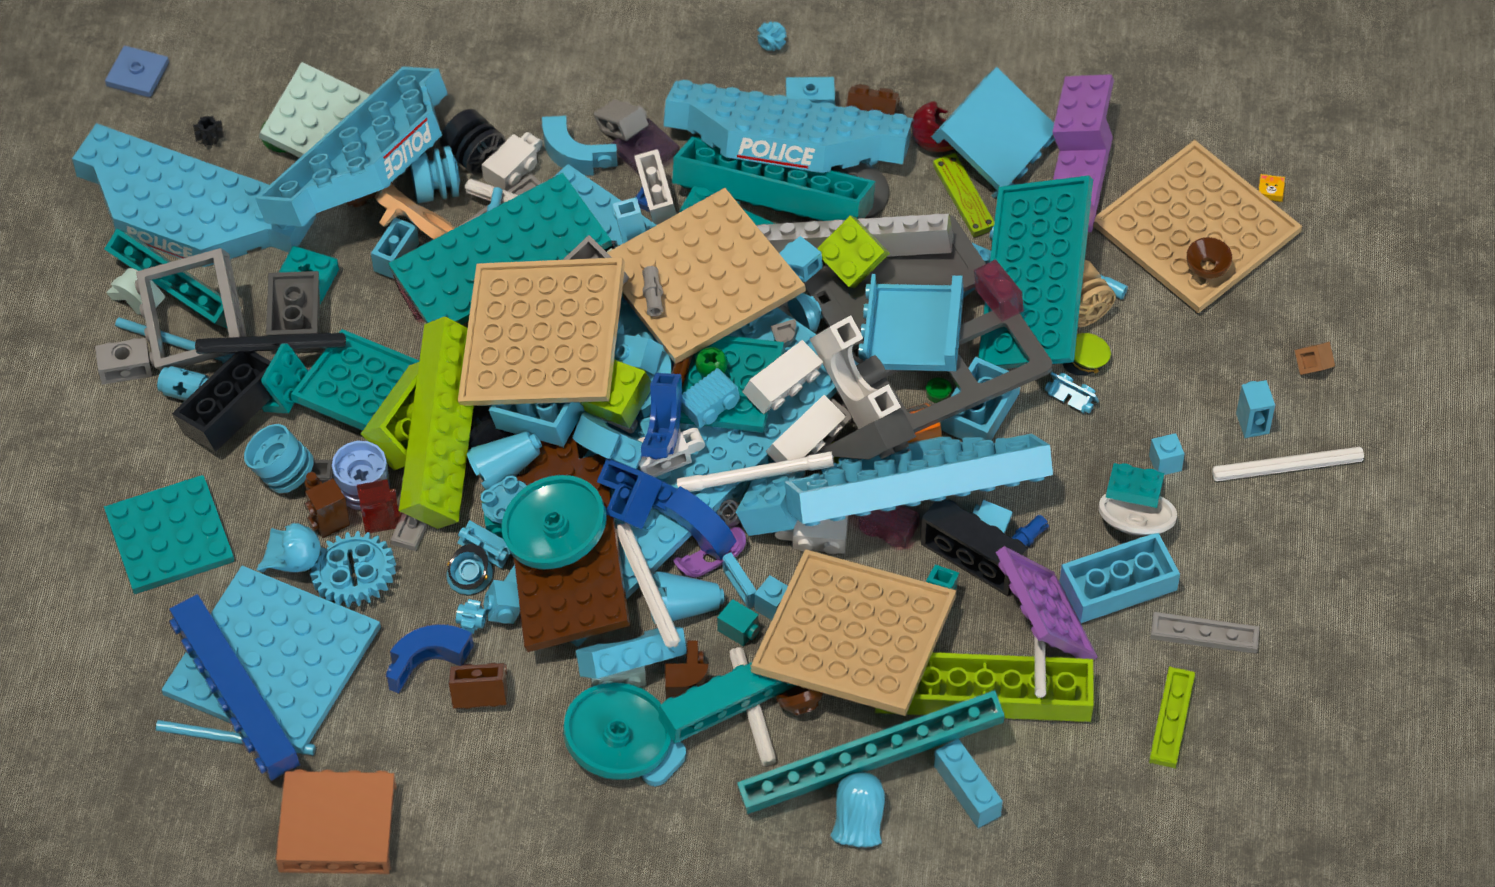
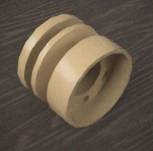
[1078,260,1116,327]

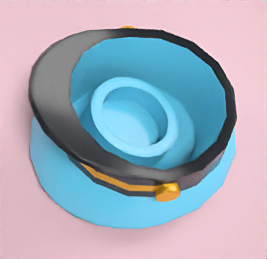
[446,544,493,595]

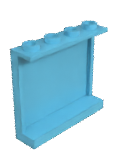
[931,67,1055,198]
[859,274,964,371]

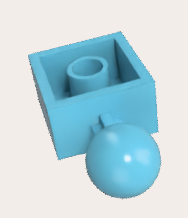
[736,461,805,536]

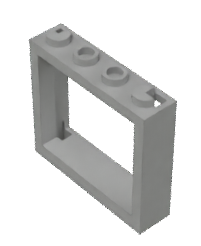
[135,248,246,371]

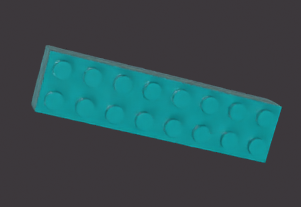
[672,137,876,221]

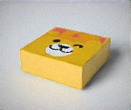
[1258,174,1285,202]

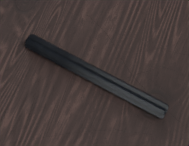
[195,333,346,354]

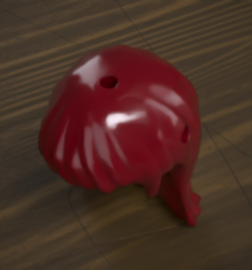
[912,101,956,152]

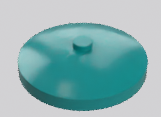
[502,475,606,569]
[563,683,671,780]

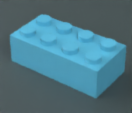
[1059,533,1180,623]

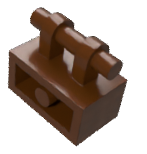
[846,84,900,115]
[304,472,350,538]
[449,662,508,709]

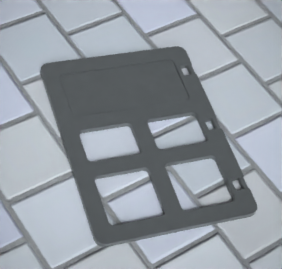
[802,215,1053,433]

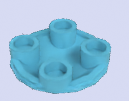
[481,476,527,524]

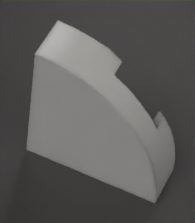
[771,319,797,348]

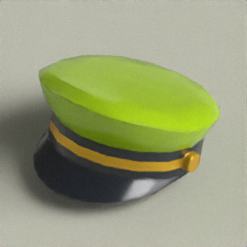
[1063,333,1111,376]

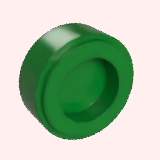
[926,377,951,403]

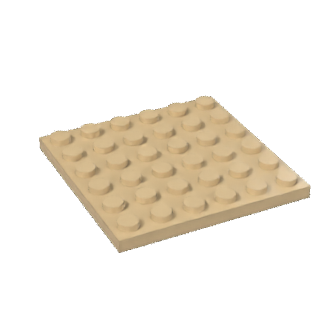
[1093,140,1302,313]
[607,188,806,364]
[458,257,625,406]
[751,549,956,716]

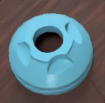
[787,293,822,333]

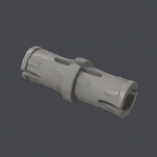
[642,266,663,316]

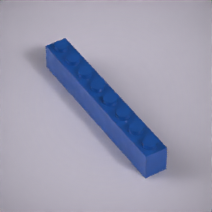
[169,594,300,781]

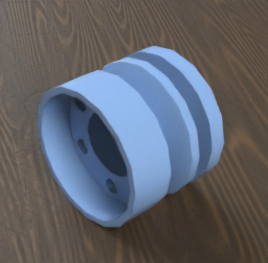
[332,441,390,510]

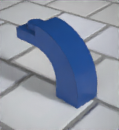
[641,373,682,459]
[652,482,736,560]
[386,625,474,694]

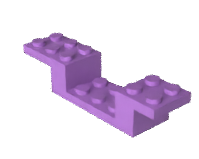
[1052,74,1114,232]

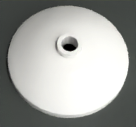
[1099,494,1177,536]

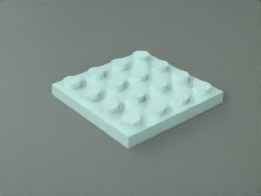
[259,62,370,157]

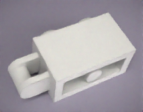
[482,132,543,191]
[638,428,705,477]
[775,515,848,554]

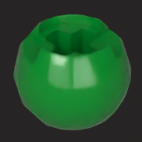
[695,347,728,377]

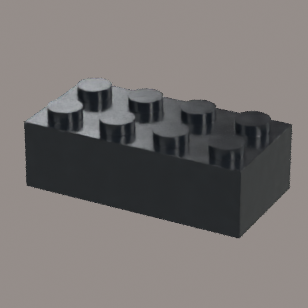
[172,352,273,452]
[921,499,1028,597]

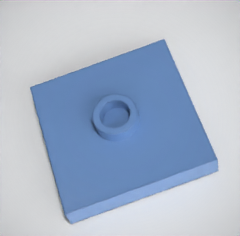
[105,46,169,97]

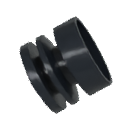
[440,109,505,174]

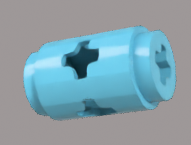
[157,366,209,401]

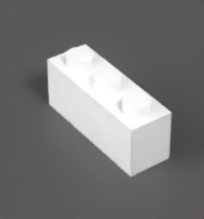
[634,149,676,225]
[743,340,823,414]
[766,395,846,462]

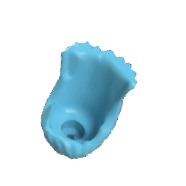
[257,523,321,572]
[830,772,885,847]

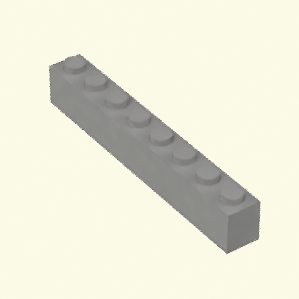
[756,214,954,260]

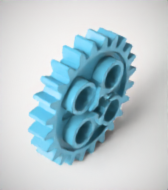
[310,531,396,608]

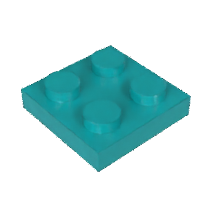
[1106,463,1165,508]

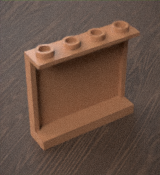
[276,769,397,874]

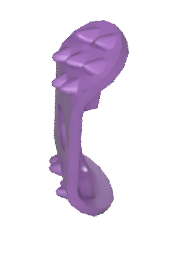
[673,527,746,578]

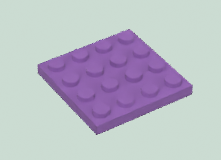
[996,546,1098,660]

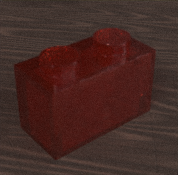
[357,479,400,534]

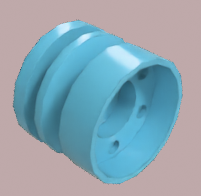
[410,146,460,204]
[244,424,314,493]

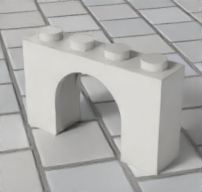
[810,316,901,429]

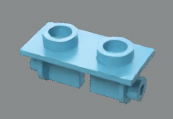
[1045,372,1099,413]
[457,520,511,568]

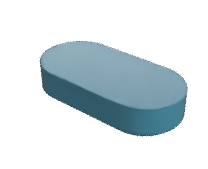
[642,739,686,786]

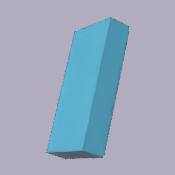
[723,552,757,609]

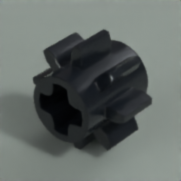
[193,116,224,146]

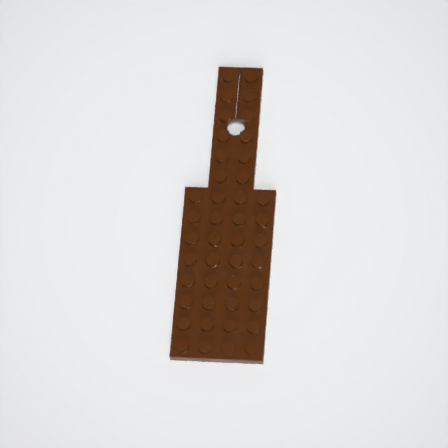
[514,426,630,653]

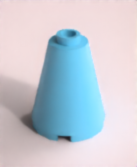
[467,431,542,490]
[650,571,724,624]

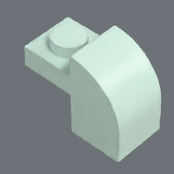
[107,268,165,314]

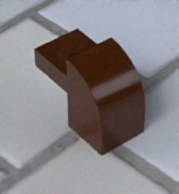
[665,640,709,700]

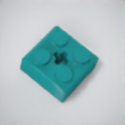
[278,246,339,304]

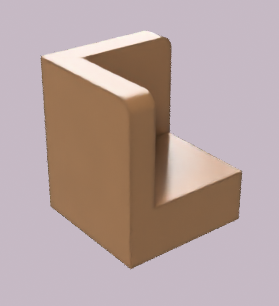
[1295,342,1335,375]

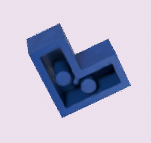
[597,458,663,529]

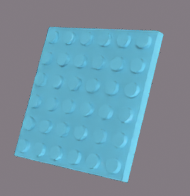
[161,566,381,754]

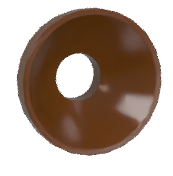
[1186,237,1232,279]
[776,686,824,715]

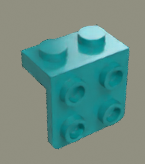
[262,343,308,414]

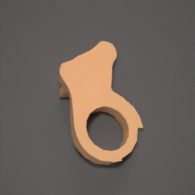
[375,184,455,239]

